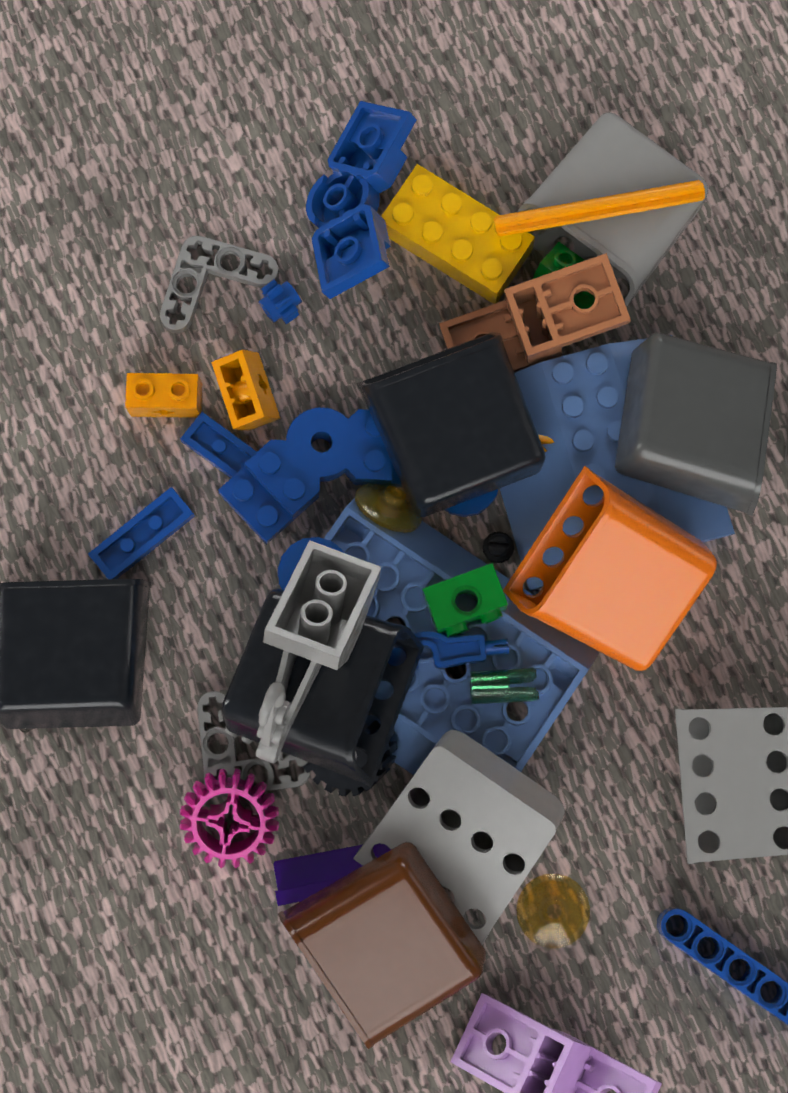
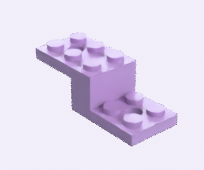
[450,993,662,1093]

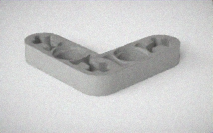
[160,236,279,334]
[197,691,311,797]

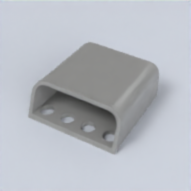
[517,112,708,308]
[675,707,788,864]
[353,730,565,945]

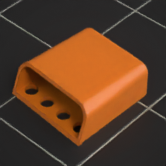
[503,466,717,671]

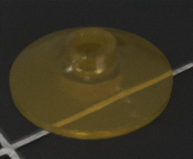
[355,484,422,533]
[516,874,590,948]

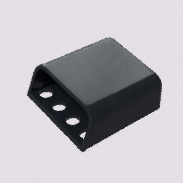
[357,332,546,517]
[0,579,151,729]
[221,589,424,787]

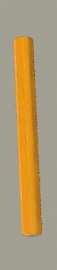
[494,180,705,237]

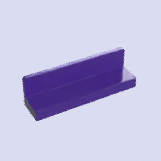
[273,843,391,906]

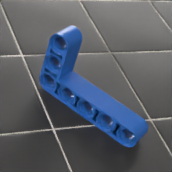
[657,908,788,1026]

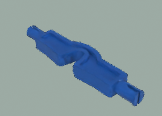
[388,631,509,671]

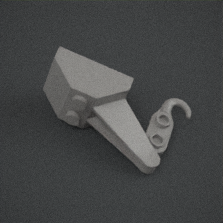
[256,540,382,764]

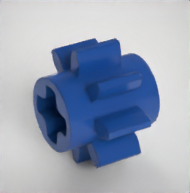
[258,279,302,324]

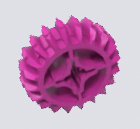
[180,768,279,868]

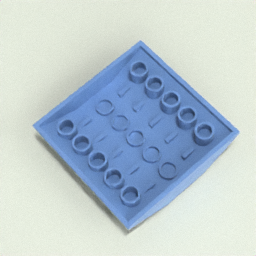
[499,335,735,591]

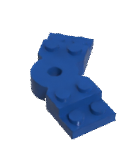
[306,101,417,299]
[218,407,402,545]

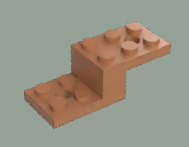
[439,253,631,373]

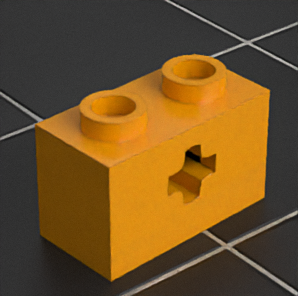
[211,349,281,431]
[125,373,203,418]

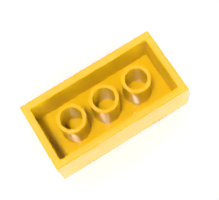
[381,164,535,304]

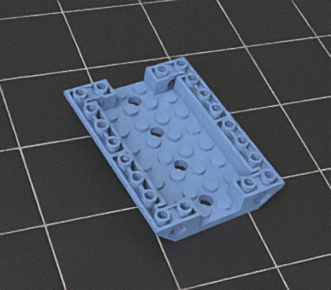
[324,484,600,775]

